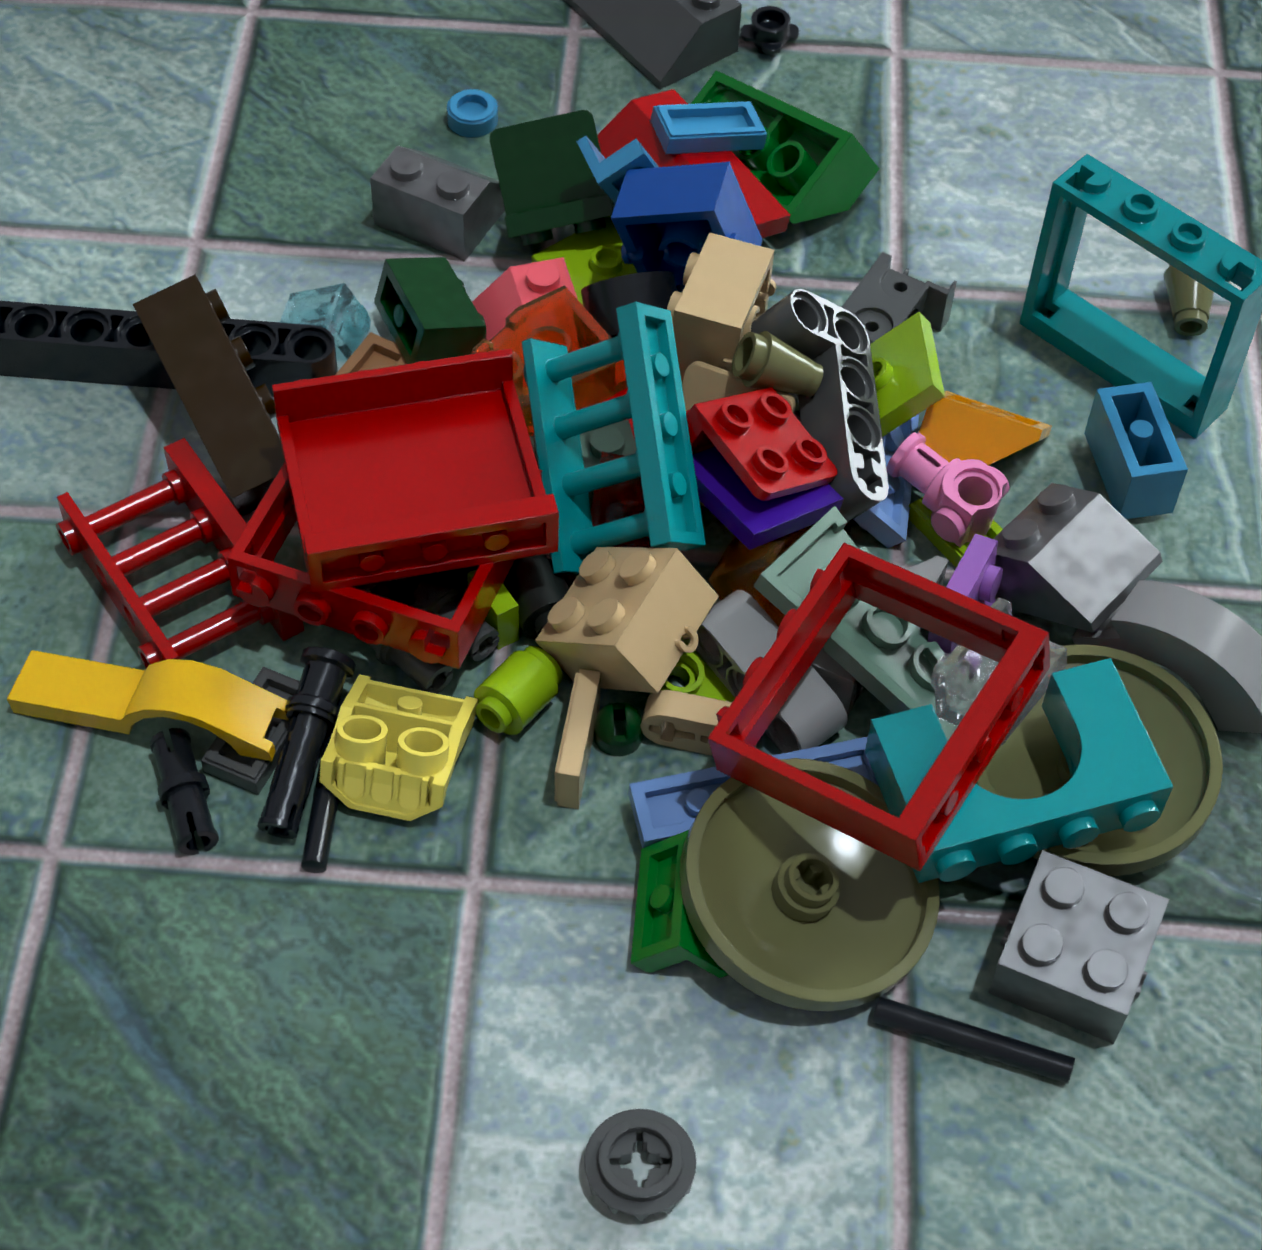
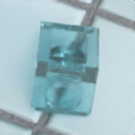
[280,283,371,360]

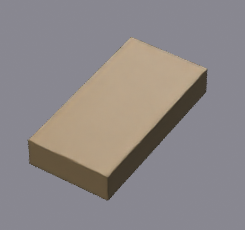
[555,669,601,809]

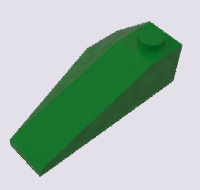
[691,70,879,224]

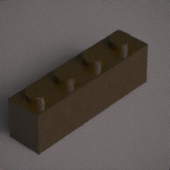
[133,274,285,516]

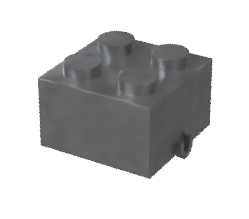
[988,850,1169,1044]

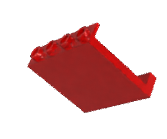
[272,348,559,593]

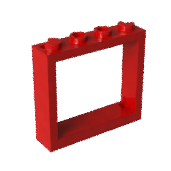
[227,462,542,669]
[708,543,1050,871]

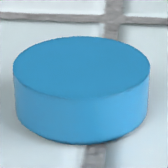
[447,89,498,138]

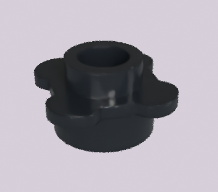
[740,6,799,54]

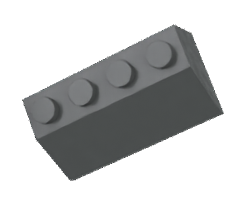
[564,0,742,90]

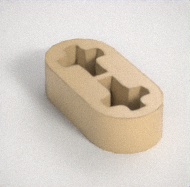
[640,690,757,756]

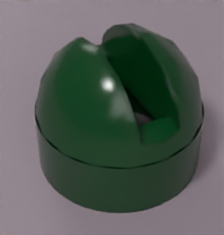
[594,702,643,756]

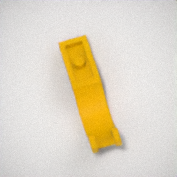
[7,650,289,761]

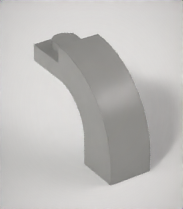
[1072,580,1262,733]

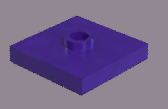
[692,446,844,550]

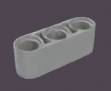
[695,590,848,753]

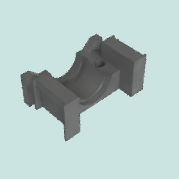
[842,252,957,344]

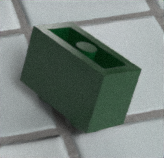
[374,257,486,364]

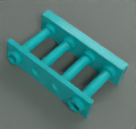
[522,302,706,576]

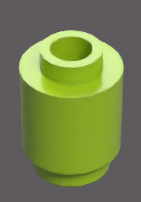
[474,646,563,735]

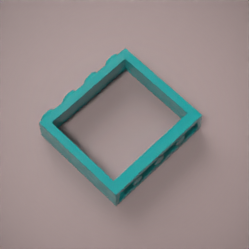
[1019,154,1262,439]

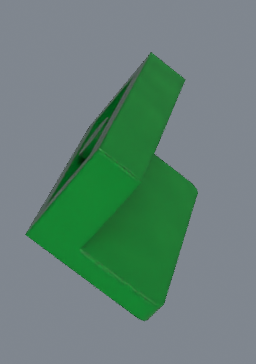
[630,830,728,978]

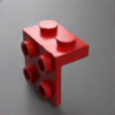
[686,387,838,501]

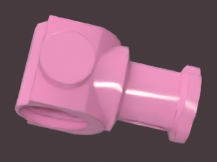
[886,432,1010,548]

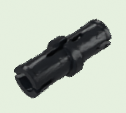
[150,728,219,855]

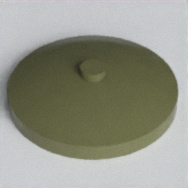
[976,645,1223,876]
[680,758,940,1011]

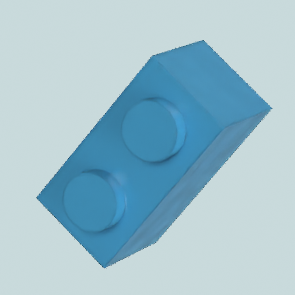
[1084,382,1188,519]

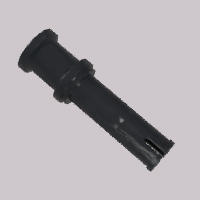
[257,647,356,839]

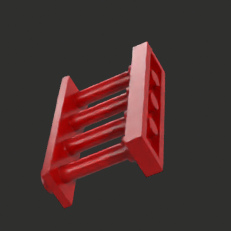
[56,438,304,668]

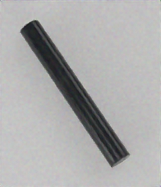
[301,699,345,873]
[872,996,1075,1084]

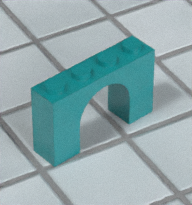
[865,658,1173,883]

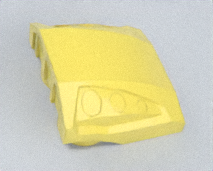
[319,674,478,821]

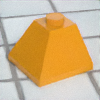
[919,391,1052,466]

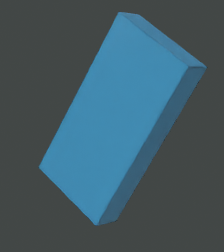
[650,101,768,154]

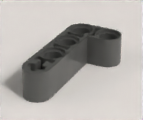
[751,289,889,523]

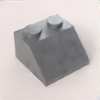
[370,145,505,261]
[993,483,1163,633]

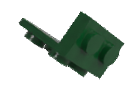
[489,110,613,246]

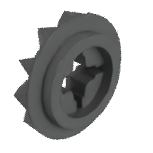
[584,1109,696,1221]

